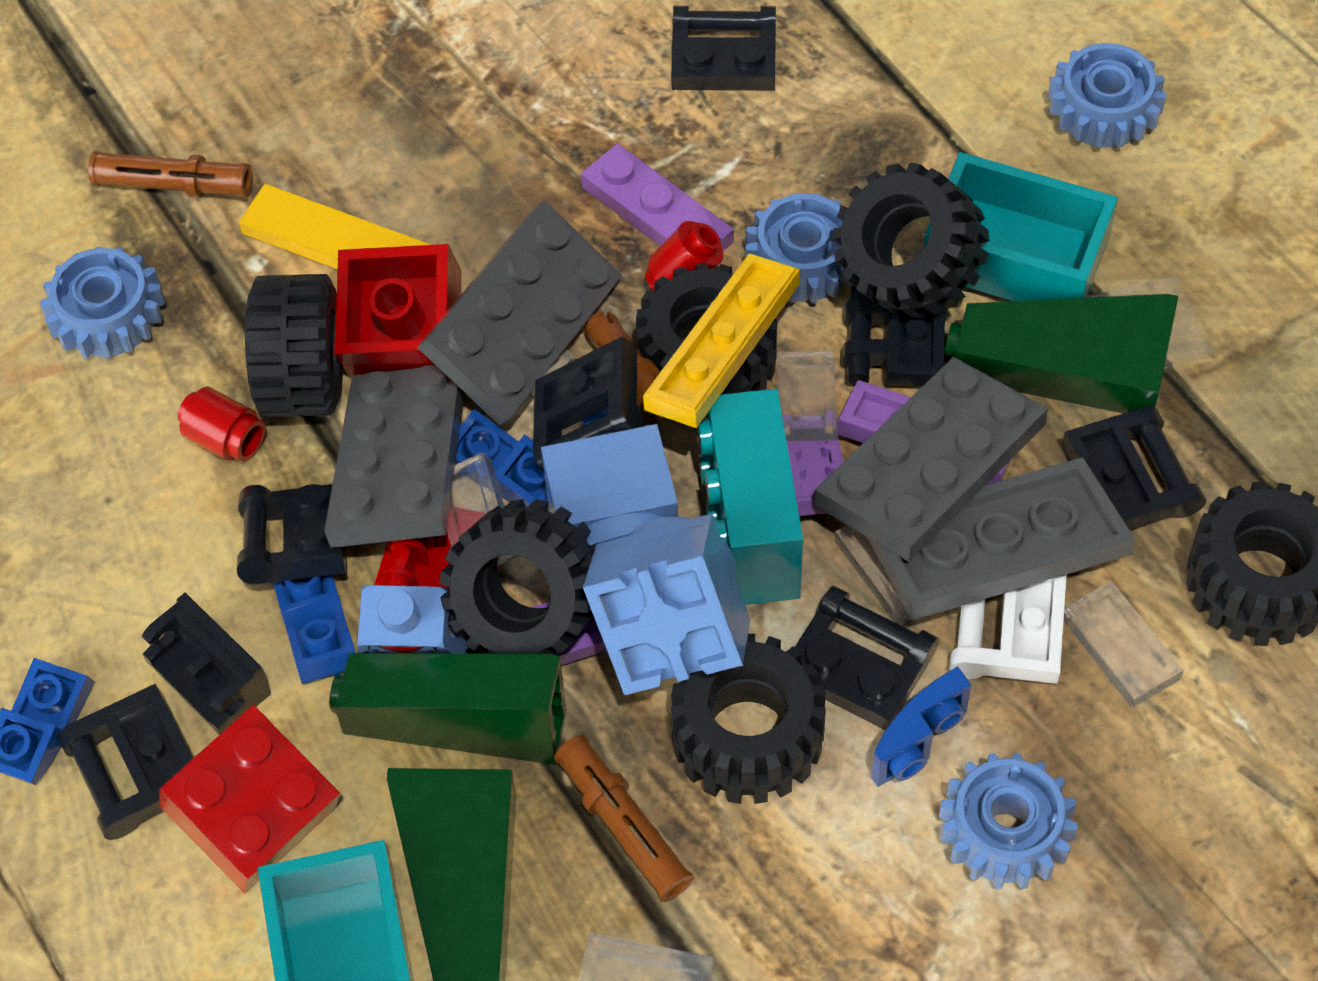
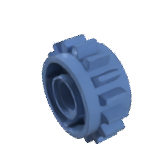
[1048,43,1166,148]
[745,193,852,303]
[40,247,165,359]
[939,753,1078,889]

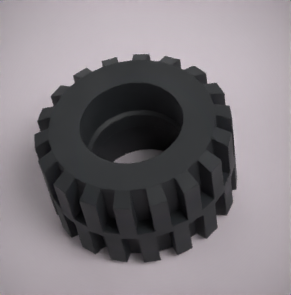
[833,163,989,317]
[636,263,778,417]
[245,274,343,417]
[1186,481,1318,646]
[439,499,599,655]
[671,634,826,804]

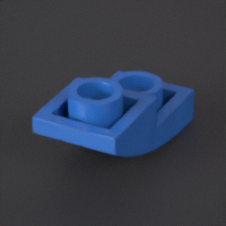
[455,409,547,507]
[273,575,356,684]
[0,658,95,785]
[871,666,971,787]

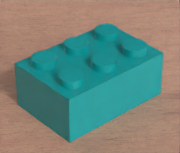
[923,152,1118,301]
[698,388,803,605]
[257,840,414,981]

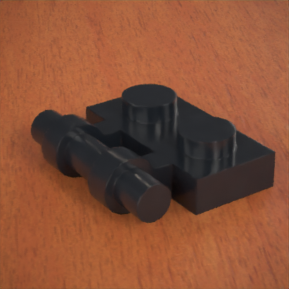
[842,286,945,386]

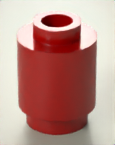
[645,221,724,291]
[178,386,266,461]

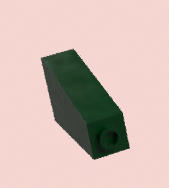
[945,294,1178,414]
[329,653,567,765]
[387,768,517,981]

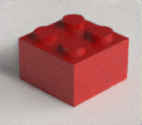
[334,244,462,378]
[159,704,340,894]

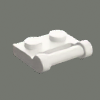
[949,574,1067,684]

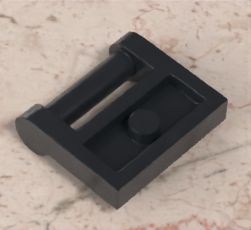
[671,5,776,91]
[533,336,644,471]
[1062,406,1206,530]
[237,484,346,584]
[795,585,940,731]
[58,684,193,840]

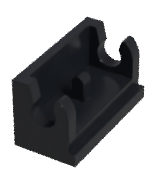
[142,592,271,735]

